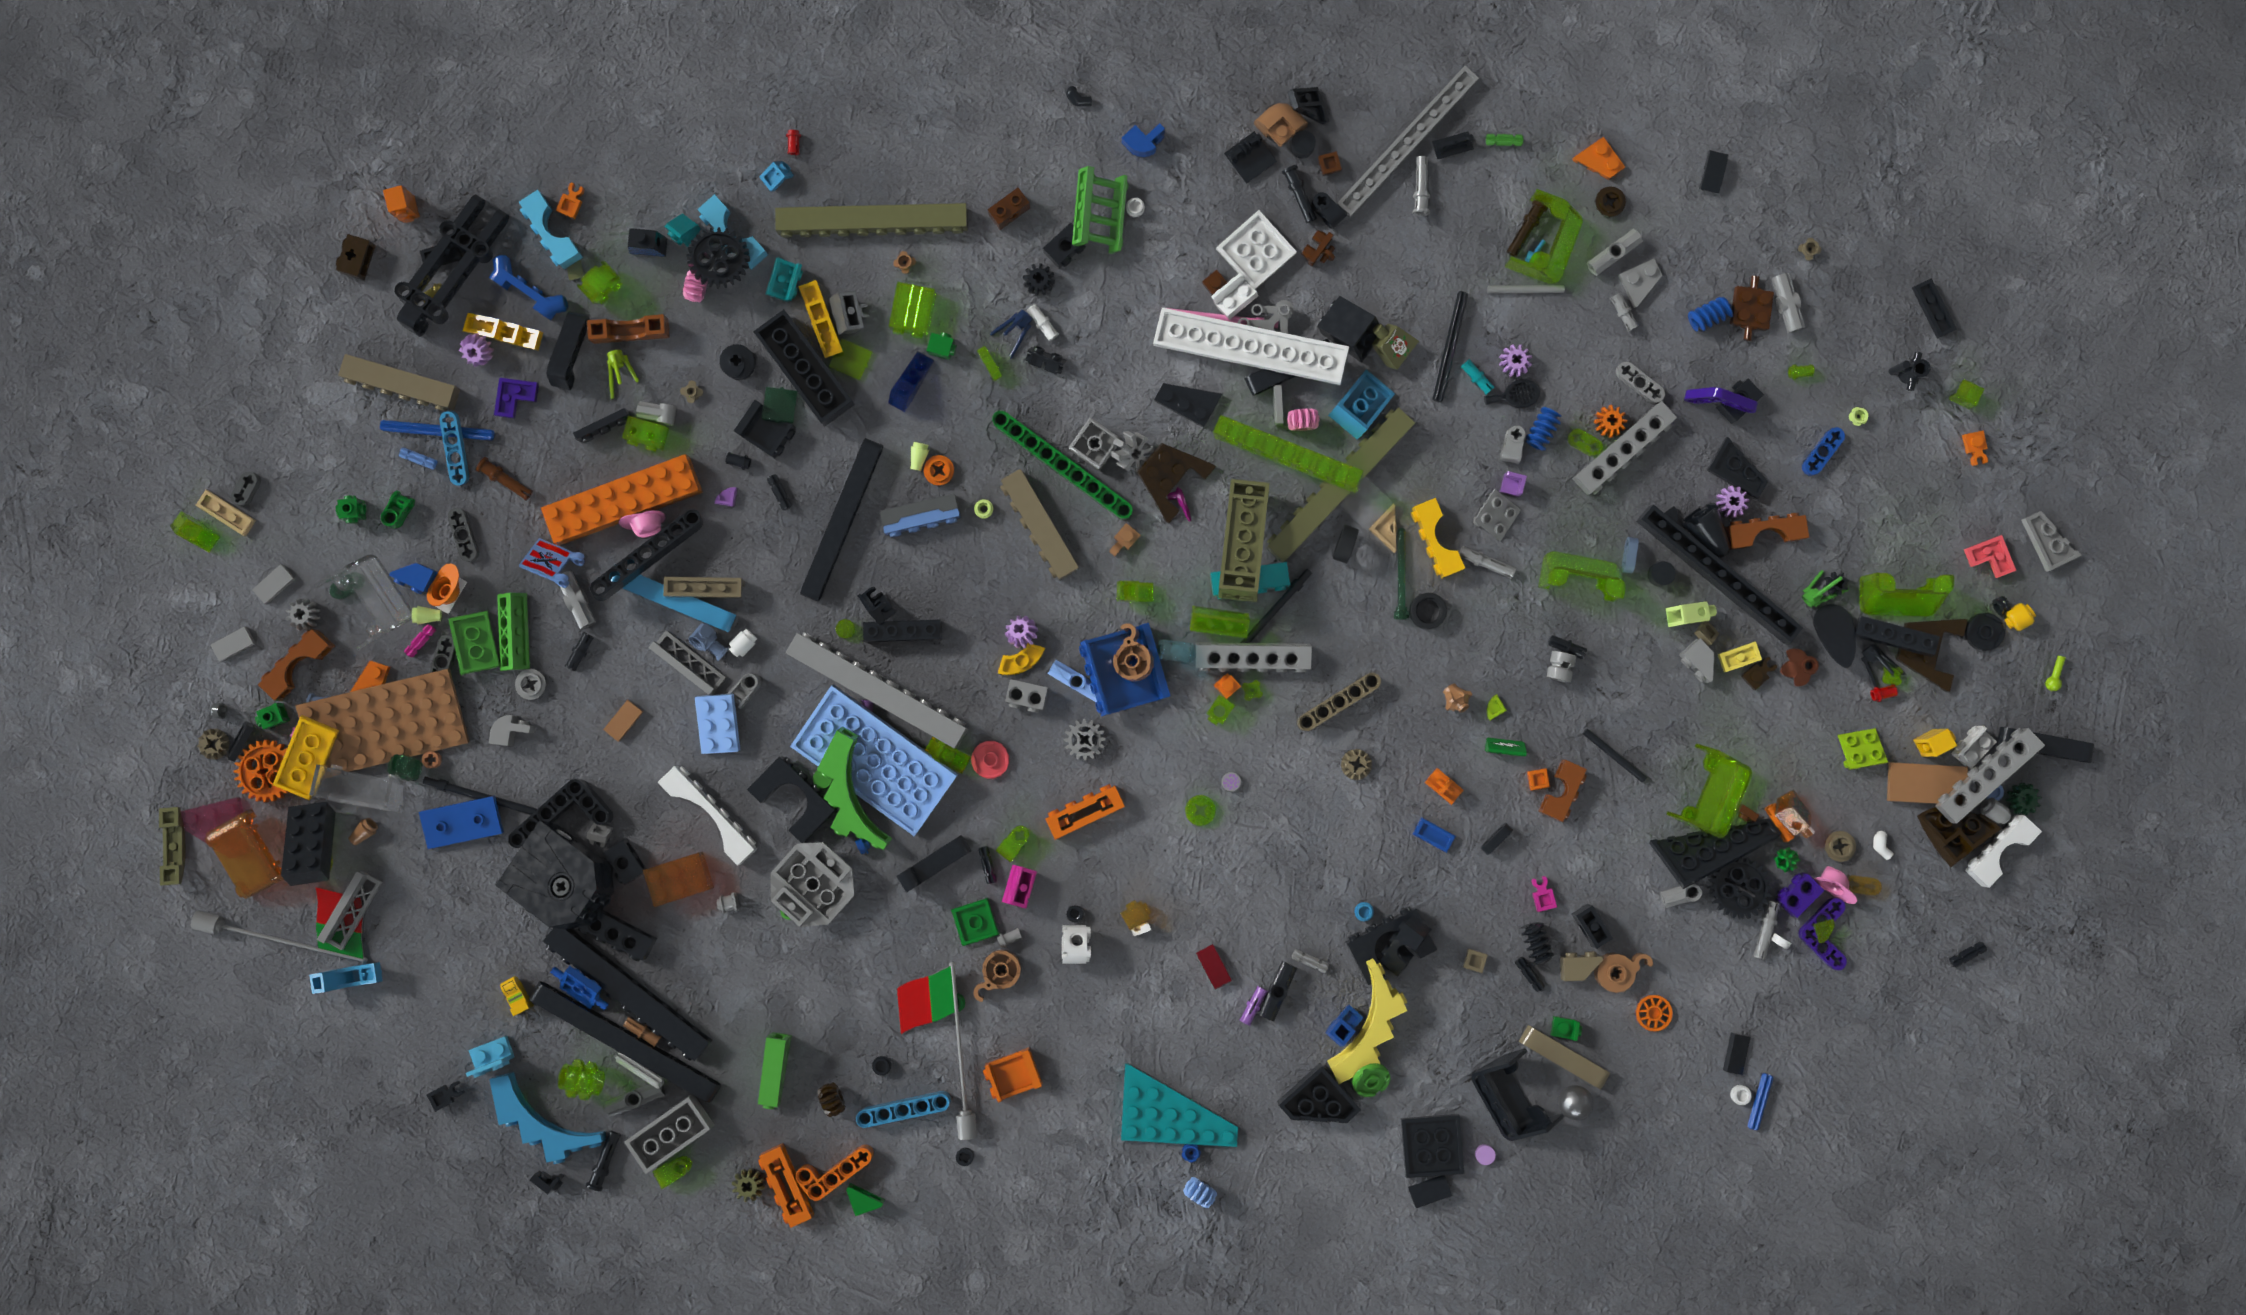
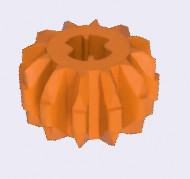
[1594,405,1628,438]

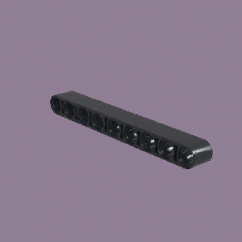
[800,438,884,602]

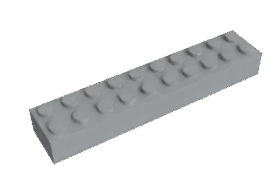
[786,632,969,749]

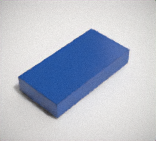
[1412,817,1456,853]

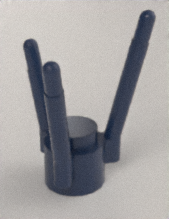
[990,310,1032,359]

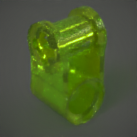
[995,825,1029,863]
[652,1156,692,1189]

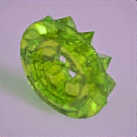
[1185,795,1216,826]

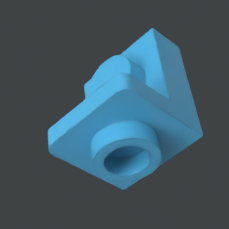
[759,161,794,192]

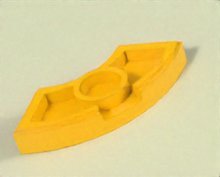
[998,643,1045,675]

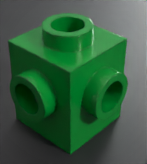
[336,495,367,524]

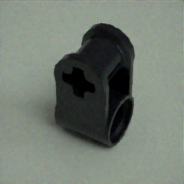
[1311,192,1347,229]

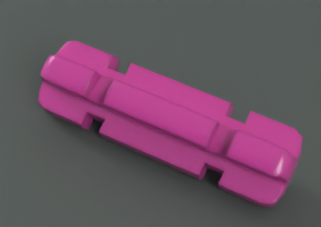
[404,624,436,657]

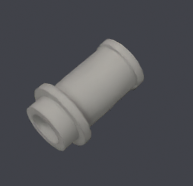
[997,928,1022,948]

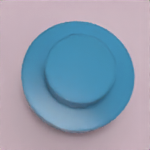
[1354,902,1374,922]

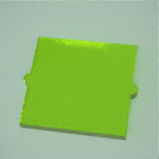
[829,338,873,381]

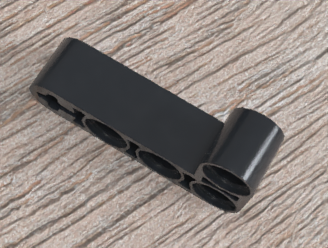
[546,311,589,390]
[896,835,972,893]

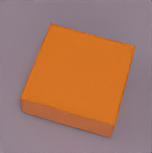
[1527,768,1550,791]

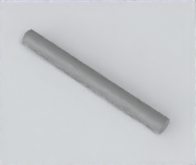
[1487,285,1565,293]

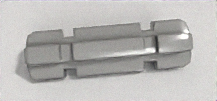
[1292,949,1329,973]

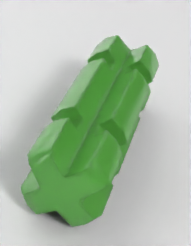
[1485,134,1523,146]

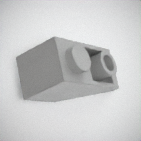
[1679,638,1714,683]

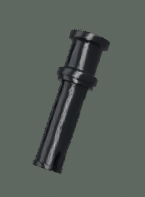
[1282,165,1317,224]
[585,1130,621,1192]

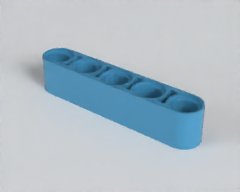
[856,1091,951,1128]

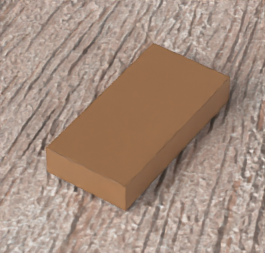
[603,700,643,742]

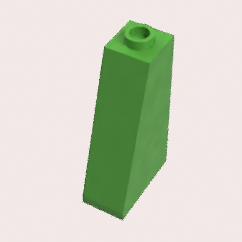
[758,1032,792,1109]

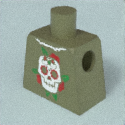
[1372,324,1419,370]

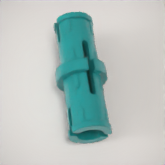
[1461,359,1495,395]

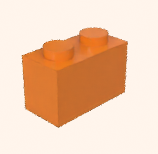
[383,185,420,223]

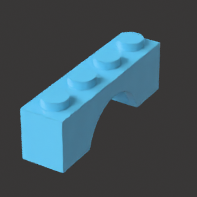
[519,190,583,270]
[697,194,768,270]

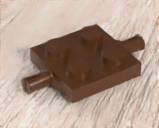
[1730,276,1774,341]

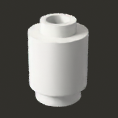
[729,629,757,657]

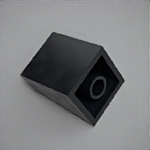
[1317,296,1379,363]

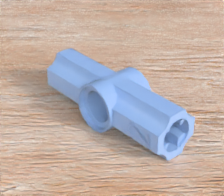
[1047,660,1097,702]

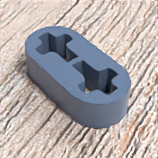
[1621,537,1639,574]

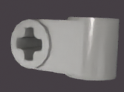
[1500,426,1525,464]
[727,673,762,709]

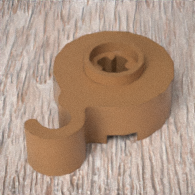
[1113,624,1154,681]
[973,949,1021,1002]
[1594,952,1653,993]

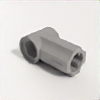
[636,401,677,426]
[1660,884,1702,908]

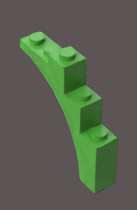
[817,726,892,850]

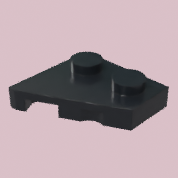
[1288,87,1329,125]

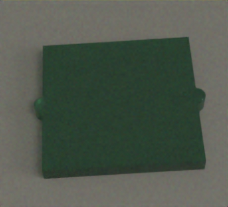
[762,387,798,423]

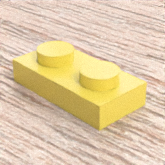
[1718,642,1762,672]

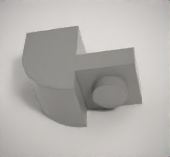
[489,715,535,746]

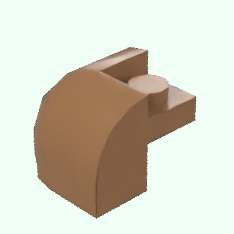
[1254,103,1308,147]

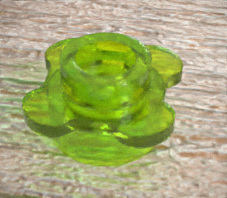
[1882,667,1903,686]
[1241,680,1263,701]

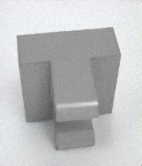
[587,823,613,848]

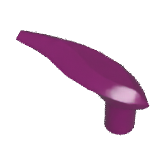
[1167,487,1191,522]

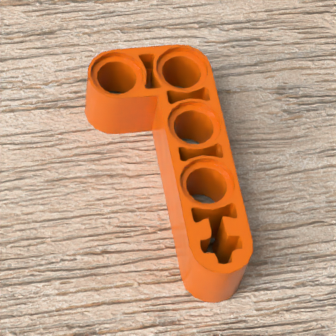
[796,1144,874,1201]

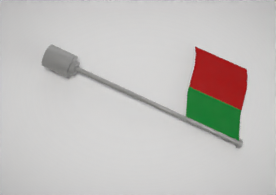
[191,887,368,964]
[897,962,977,1140]

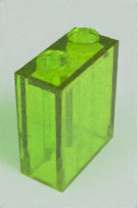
[889,282,937,339]

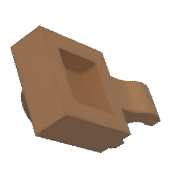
[1109,523,1141,556]

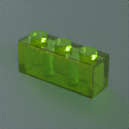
[1189,606,1250,638]

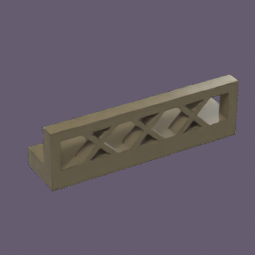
[663,577,745,598]

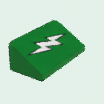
[1485,737,1527,757]

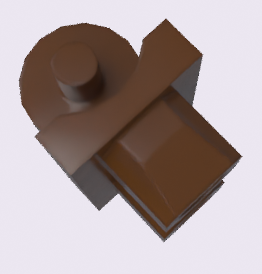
[1301,230,1335,267]

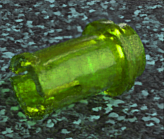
[1788,364,1815,380]

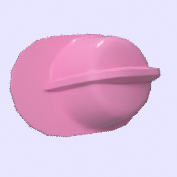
[619,511,665,538]
[1814,866,1858,904]

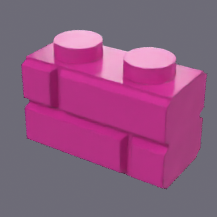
[1002,865,1037,909]

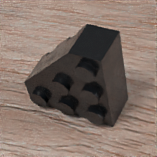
[1277,1063,1361,1123]

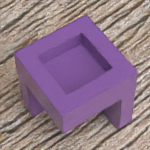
[1500,471,1527,497]

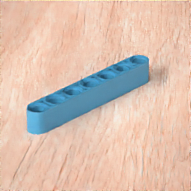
[611,569,736,632]

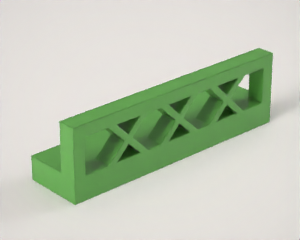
[497,593,530,671]

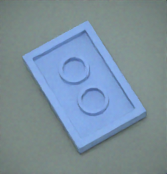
[695,694,740,754]

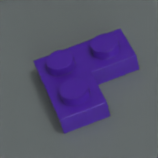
[494,378,539,419]

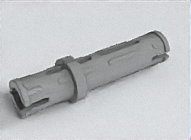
[1459,546,1516,579]
[1753,900,1781,960]

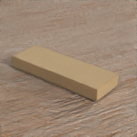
[196,489,256,536]

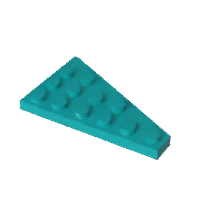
[1121,1063,1238,1147]

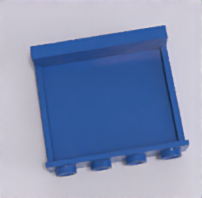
[1079,623,1170,717]

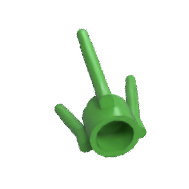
[1802,570,1849,608]

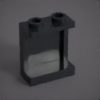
[734,400,796,459]

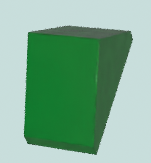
[846,1183,885,1216]

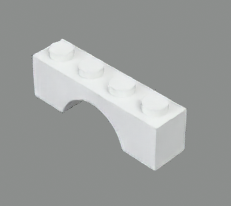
[1965,815,2042,888]

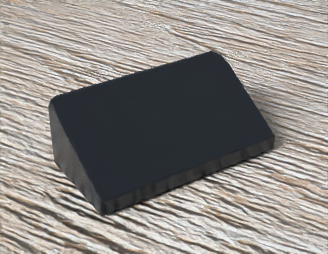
[1723,1032,1751,1075]
[1408,1175,1452,1208]

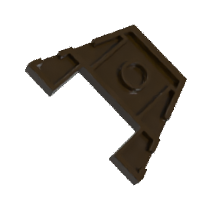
[1137,443,1216,523]
[1896,619,1968,692]

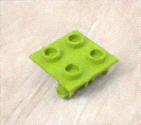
[1838,728,1888,770]

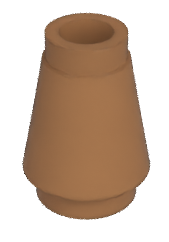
[348,818,378,845]

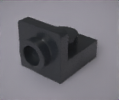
[530,1171,564,1195]

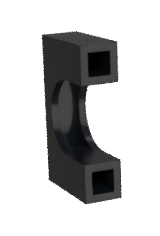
[747,756,837,843]
[1346,906,1437,985]

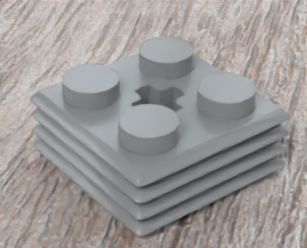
[1069,418,1121,471]

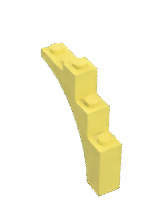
[1327,958,1407,1084]

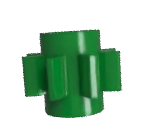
[1774,847,1801,872]

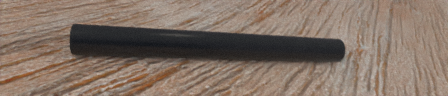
[1582,728,1647,783]

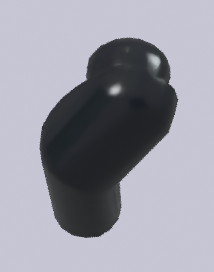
[1066,86,1092,106]

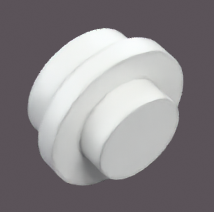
[1126,198,1145,217]

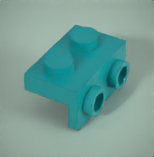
[765,258,803,302]

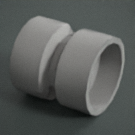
[1546,651,1577,683]

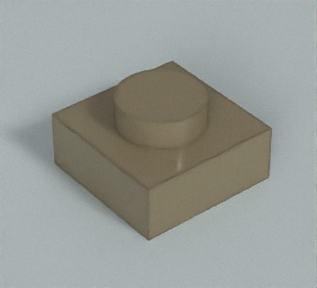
[1694,621,1719,646]
[1463,948,1488,973]

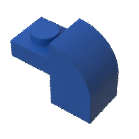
[1122,123,1165,157]
[1325,1005,1364,1047]

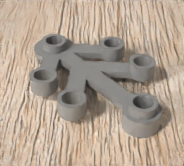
[1238,300,1294,334]

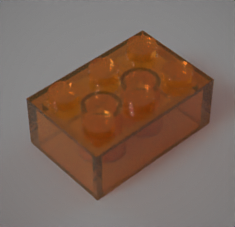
[643,851,714,907]

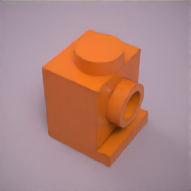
[1213,673,1241,700]

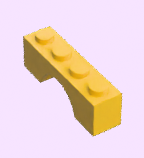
[1411,498,1465,579]

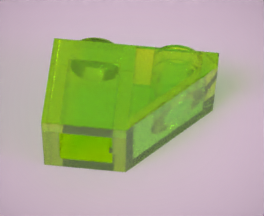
[170,511,220,552]
[925,737,971,774]

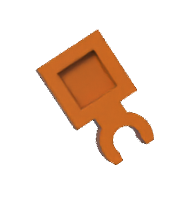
[556,182,585,219]
[1962,430,1988,466]

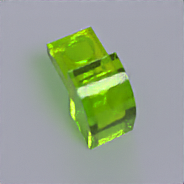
[1117,581,1153,602]

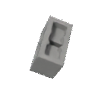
[1005,679,1048,713]

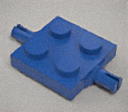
[550,966,609,1010]

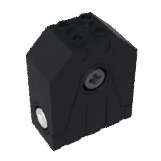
[495,821,614,930]

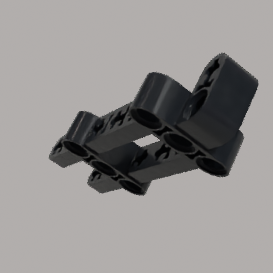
[394,194,509,337]

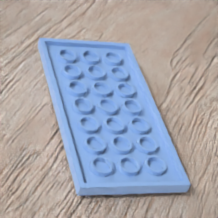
[790,684,958,836]

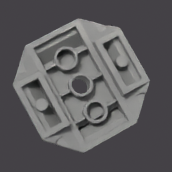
[771,842,855,927]

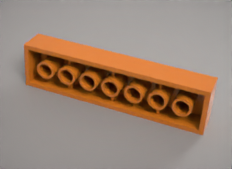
[541,454,703,546]

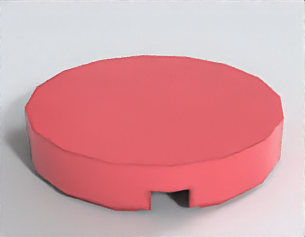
[971,741,1009,779]

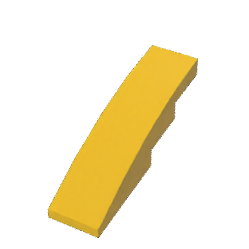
[798,280,843,358]
[462,313,543,351]

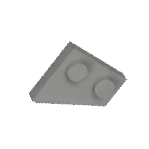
[1618,259,1662,308]

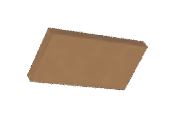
[1887,762,1968,805]

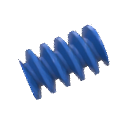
[1688,297,1733,332]
[1526,407,1562,451]

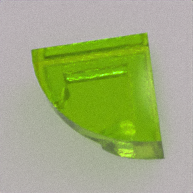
[1813,919,1835,943]

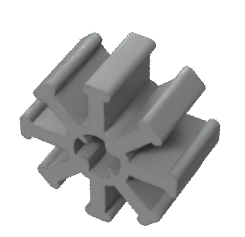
[1111,431,1154,472]

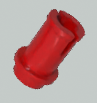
[786,130,801,155]
[1870,684,1898,702]

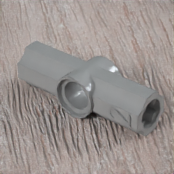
[1586,228,1643,276]
[1772,273,1805,333]
[560,570,596,629]

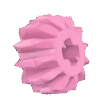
[683,270,708,302]
[1287,408,1320,431]

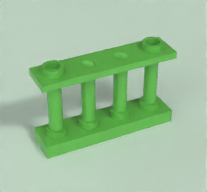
[1072,166,1128,254]

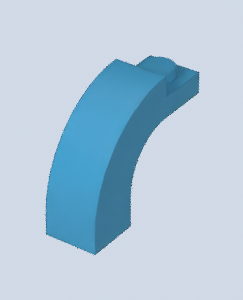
[309,962,383,994]

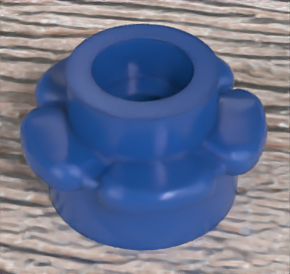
[855,839,871,855]
[1182,1144,1201,1163]

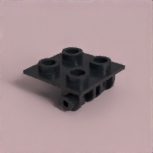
[1224,131,1277,184]

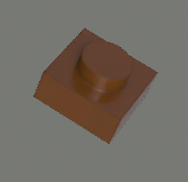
[1318,151,1342,176]
[1202,270,1227,295]
[1734,804,1759,822]

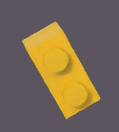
[1913,729,1957,757]

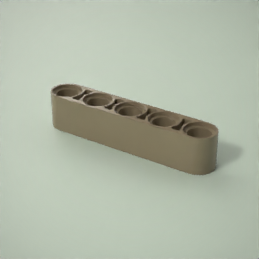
[1297,673,1381,731]
[1518,1025,1610,1090]

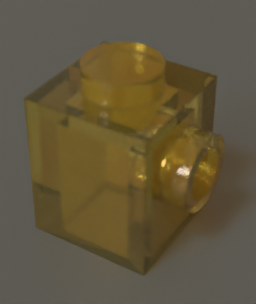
[1120,900,1151,930]

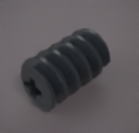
[1520,922,1554,965]

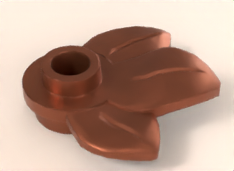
[1780,649,1819,686]

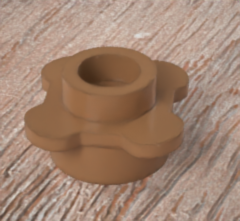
[893,251,916,274]

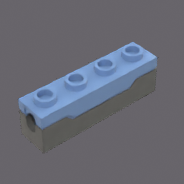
[880,494,961,537]

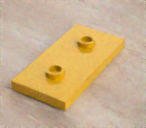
[273,715,339,800]

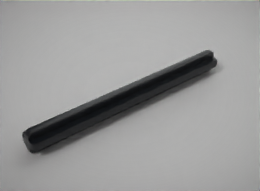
[1433,291,1468,402]

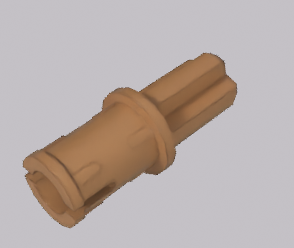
[623,1017,662,1047]

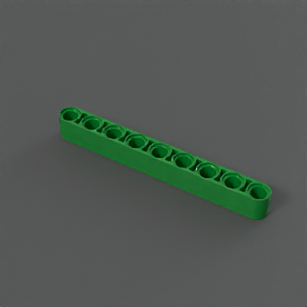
[992,411,1133,520]

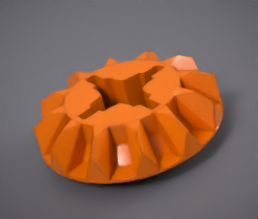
[924,455,954,486]

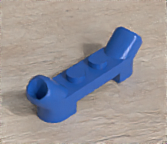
[489,255,568,321]

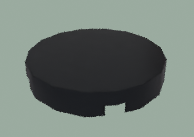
[1965,613,2005,651]

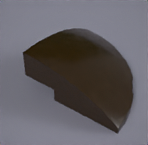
[1917,807,2001,867]

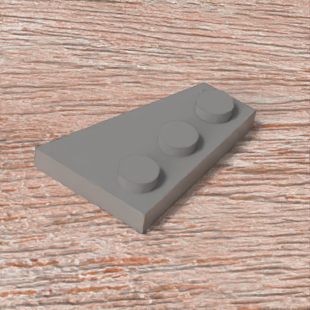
[2021,511,2082,572]

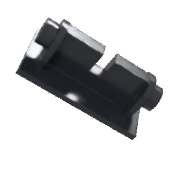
[1432,131,1474,160]
[1025,346,1067,375]

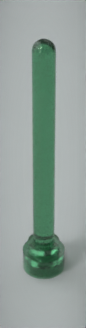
[1394,528,1409,620]

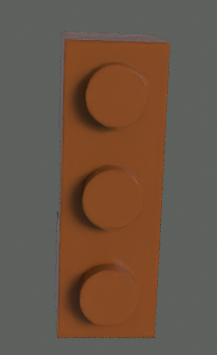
[1538,760,1587,822]

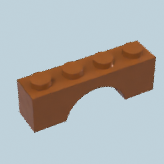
[587,314,670,344]
[1725,513,1809,550]
[258,629,335,701]

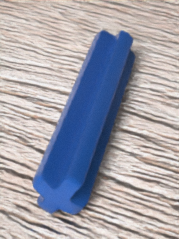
[1747,1073,1773,1130]

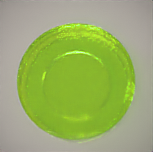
[836,619,856,639]

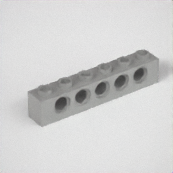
[1572,401,1677,495]
[1195,642,1312,672]
[1935,728,2045,823]

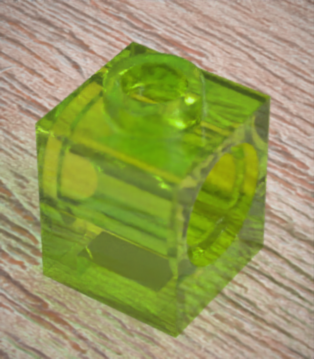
[1206,695,1235,726]

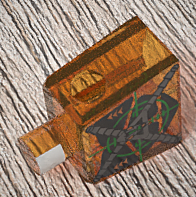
[1775,789,1815,838]

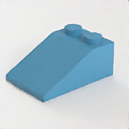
[1328,370,1395,440]

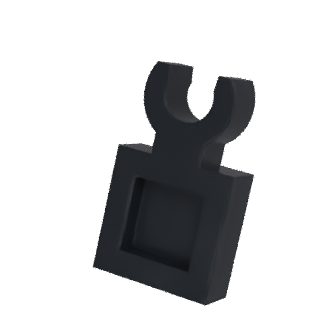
[427,1081,465,1112]

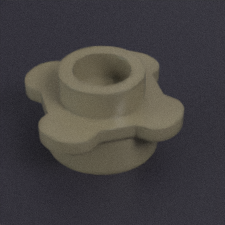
[1798,238,1821,261]
[680,380,703,403]

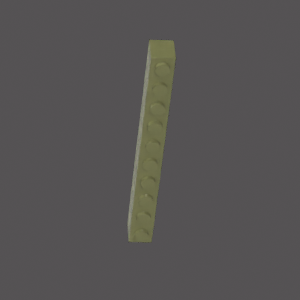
[775,203,968,238]
[1266,407,1415,562]

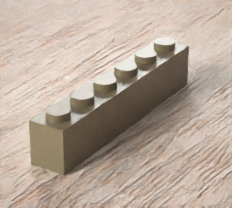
[338,354,460,412]
[1000,469,1079,581]

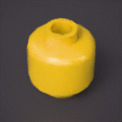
[2004,603,2036,631]

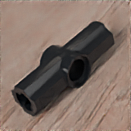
[1259,961,1297,1021]

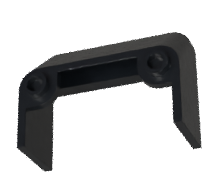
[1471,1048,1564,1141]

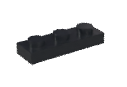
[1912,278,1957,339]
[573,408,632,443]

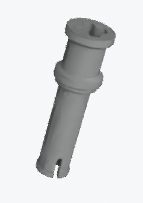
[1413,156,1430,216]

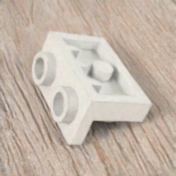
[1212,273,1259,320]
[1951,726,1997,770]

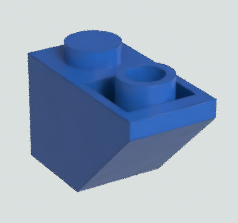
[389,563,438,594]

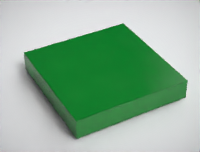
[951,898,999,947]

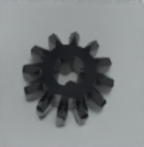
[1023,263,1055,296]

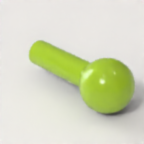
[2045,655,2066,691]

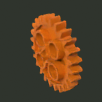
[233,740,290,802]

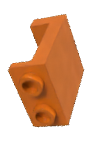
[983,1047,1043,1103]

